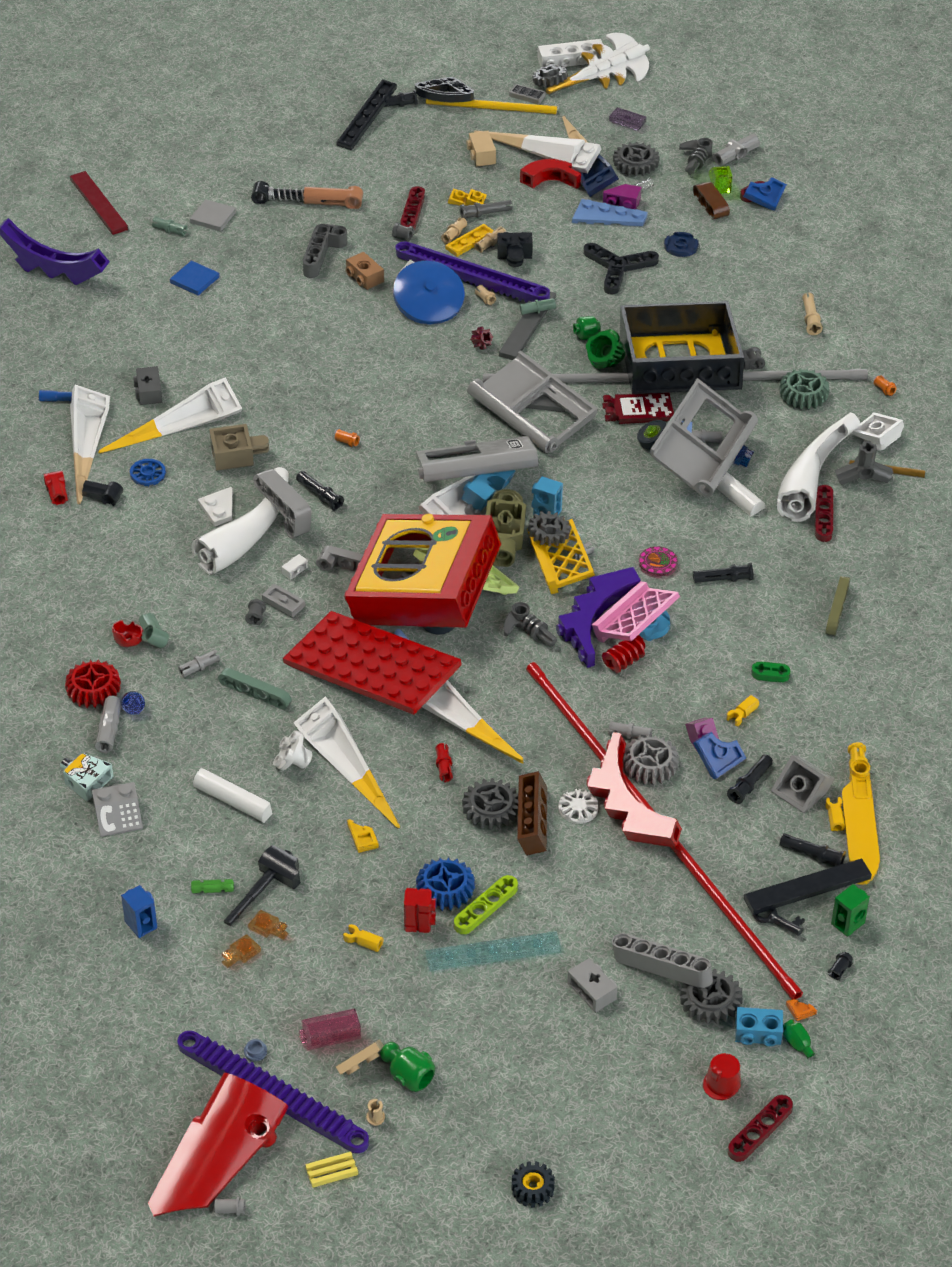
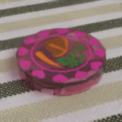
[638,546,678,578]

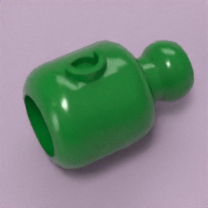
[380,1042,436,1092]

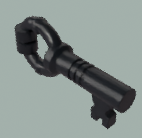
[752,908,805,936]

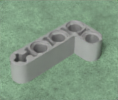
[253,469,312,538]

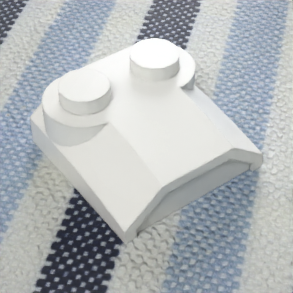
[851,412,904,451]

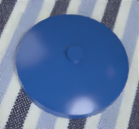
[393,261,465,324]

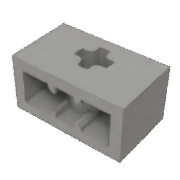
[567,958,618,1013]

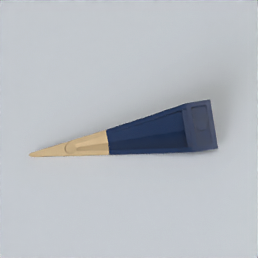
[562,116,619,197]

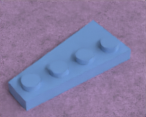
[572,199,648,226]

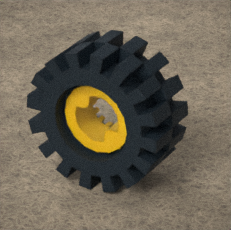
[511,1161,555,1208]

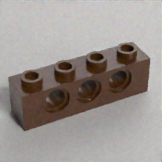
[517,771,547,856]

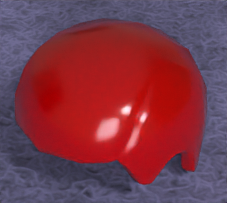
[112,620,143,647]

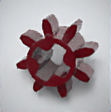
[470,326,493,350]

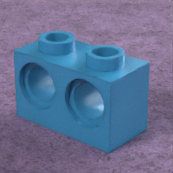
[531,476,563,515]
[735,1007,783,1046]

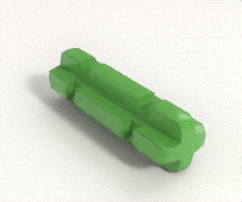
[191,879,234,893]

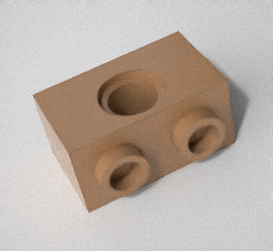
[346,252,384,290]

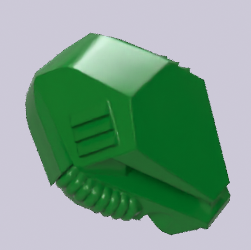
[585,329,626,369]

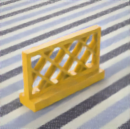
[527,519,595,594]

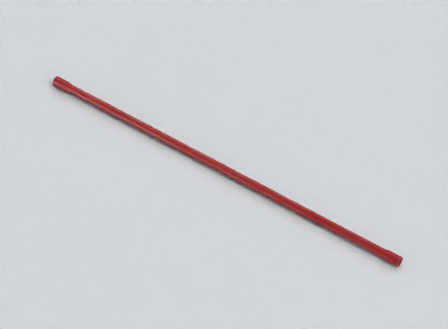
[526,662,803,1000]

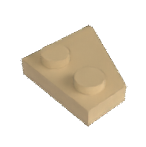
[336,1039,384,1075]

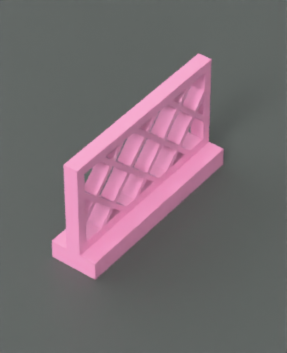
[592,581,680,642]

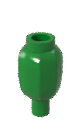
[783,1019,815,1059]

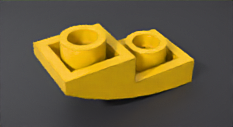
[448,188,487,206]

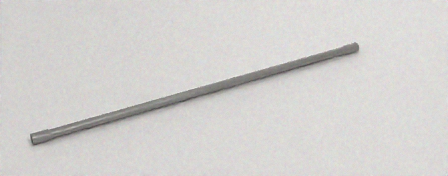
[483,369,868,383]

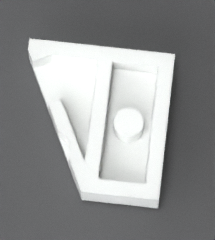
[198,487,233,526]

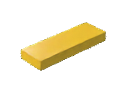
[445,224,494,257]

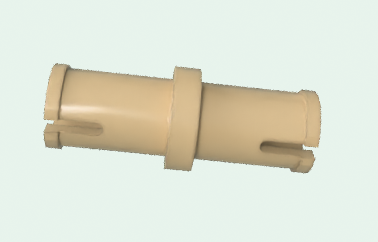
[441,217,467,244]
[474,226,506,253]

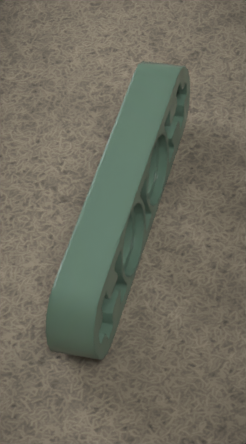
[218,668,292,710]

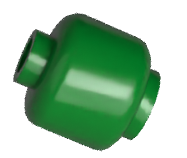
[573,316,601,340]

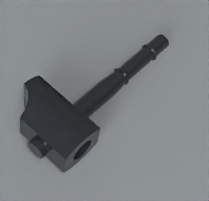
[224,845,301,926]

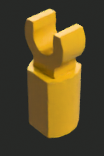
[726,695,759,726]
[825,797,845,831]
[343,924,384,952]

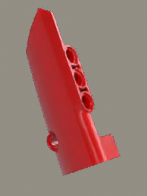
[148,1073,289,1217]

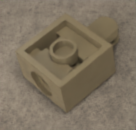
[209,424,269,471]

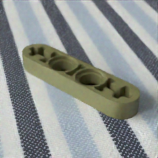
[825,576,850,636]

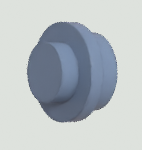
[244,1039,267,1061]

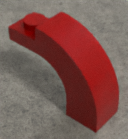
[520,159,581,189]

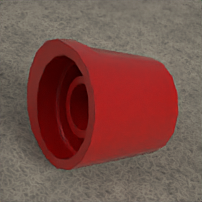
[703,1053,741,1101]

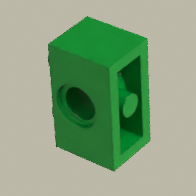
[831,884,870,937]

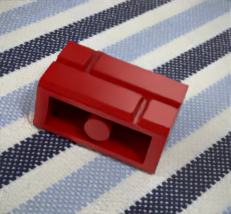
[404,888,436,933]

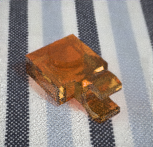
[248,910,289,940]
[222,934,261,968]

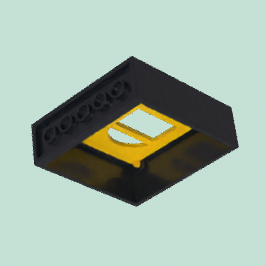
[620,301,744,394]

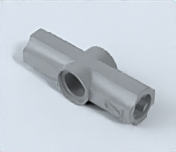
[713,133,760,166]

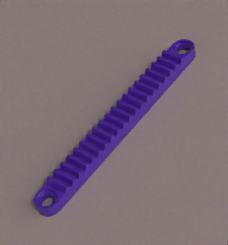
[395,241,550,303]
[177,1031,369,1153]

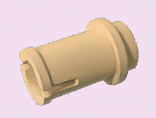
[475,285,496,305]
[366,1099,385,1126]

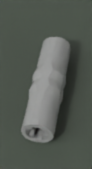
[95,696,122,753]

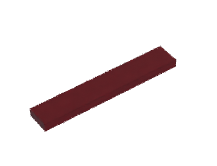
[70,171,128,235]

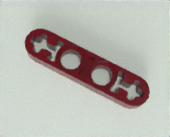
[400,186,425,230]
[815,485,833,542]
[728,1095,793,1162]

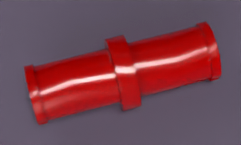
[435,743,453,782]

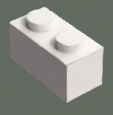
[281,554,308,580]

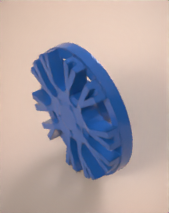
[130,459,166,486]

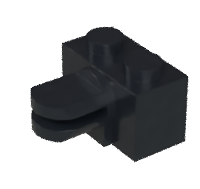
[497,232,533,267]

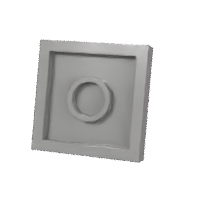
[190,199,236,231]

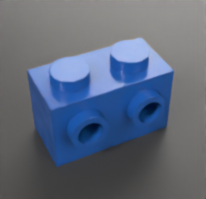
[121,885,157,938]

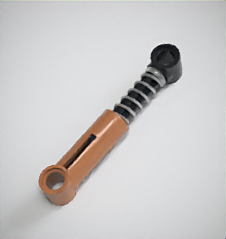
[251,181,363,209]

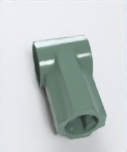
[138,613,169,649]

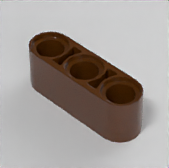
[693,181,730,220]

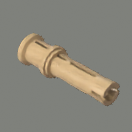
[802,293,823,335]

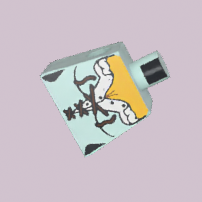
[60,754,113,802]

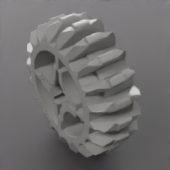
[623,734,679,786]

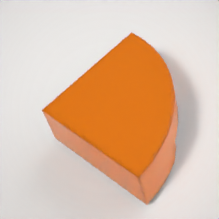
[786,1000,817,1022]

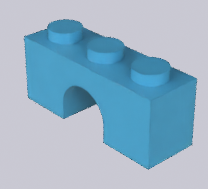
[461,470,515,512]

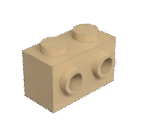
[466,131,496,167]

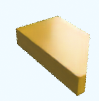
[347,819,379,853]

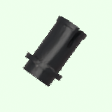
[828,952,853,980]

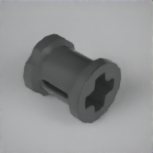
[392,222,414,242]
[245,599,266,625]

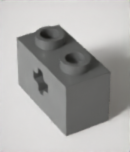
[133,366,163,405]

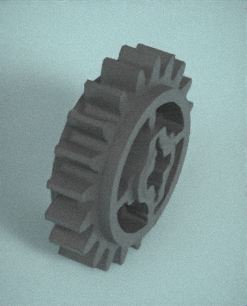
[613,142,660,176]
[462,778,518,830]
[680,969,743,1024]

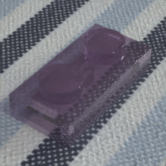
[609,107,646,131]

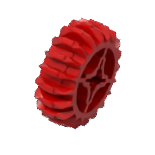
[65,659,121,709]

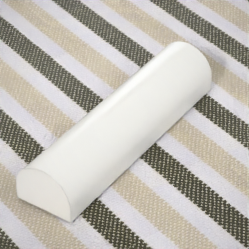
[716,472,765,517]
[193,768,272,823]

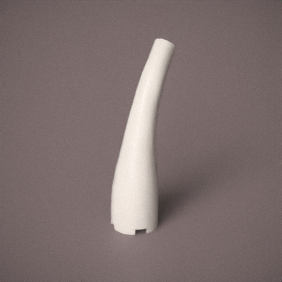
[777,412,860,522]
[192,467,289,575]

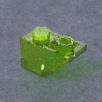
[708,166,733,194]

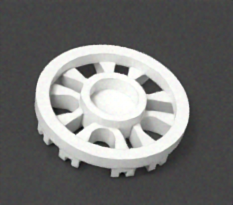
[558,789,598,824]

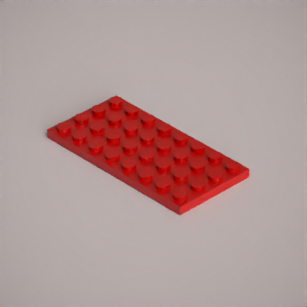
[283,611,462,715]

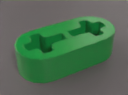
[751,661,791,683]

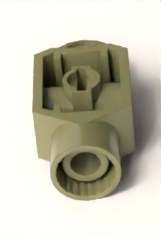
[486,489,526,567]

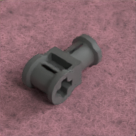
[742,347,765,370]

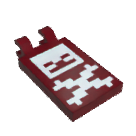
[602,393,674,424]

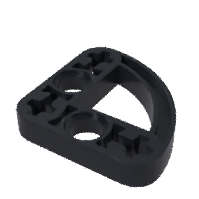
[415,77,474,103]

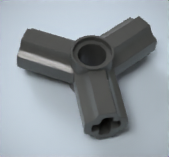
[835,441,893,485]

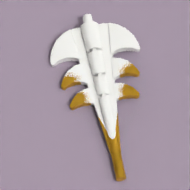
[546,33,650,94]

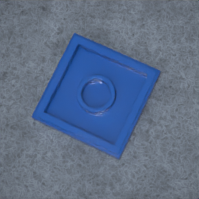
[170,260,220,295]

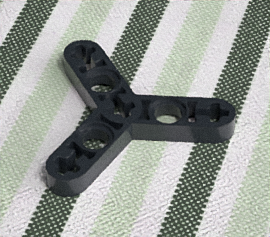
[583,243,659,295]

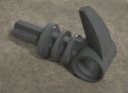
[679,138,713,175]
[504,602,557,646]

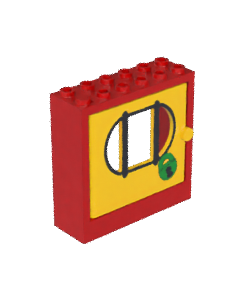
[344,514,501,628]

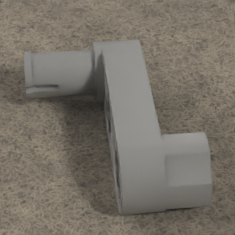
[316,546,363,571]

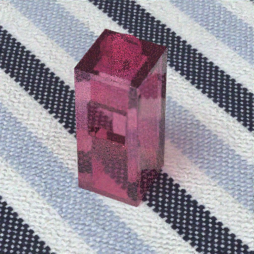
[299,1008,361,1050]

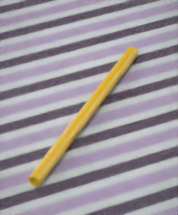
[426,99,557,114]

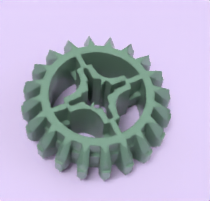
[779,368,829,410]

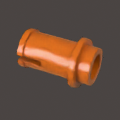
[874,375,896,396]
[335,429,360,447]

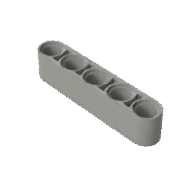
[612,933,713,988]

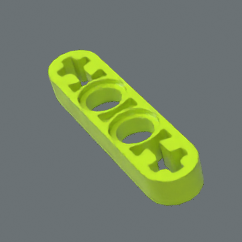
[454,875,518,934]

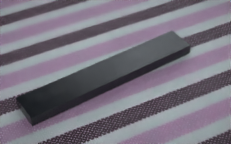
[336,79,397,150]
[743,858,872,915]

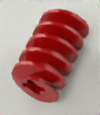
[601,635,646,674]

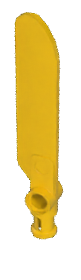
[842,742,880,885]

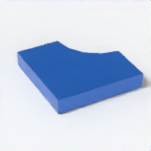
[743,177,787,211]
[693,732,746,779]

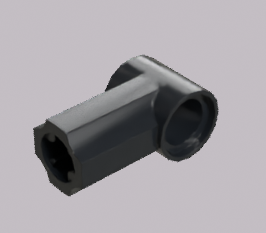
[82,480,124,506]

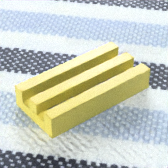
[305,1152,358,1188]

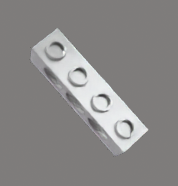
[538,39,603,67]

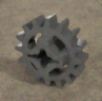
[532,64,568,88]
[528,511,571,546]

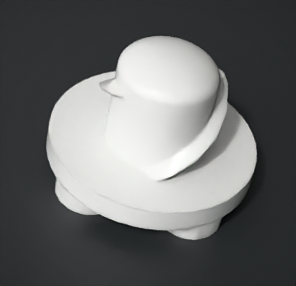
[273,731,312,771]

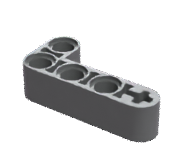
[303,224,347,278]

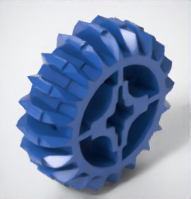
[416,857,475,911]

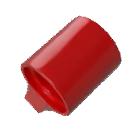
[43,470,68,505]

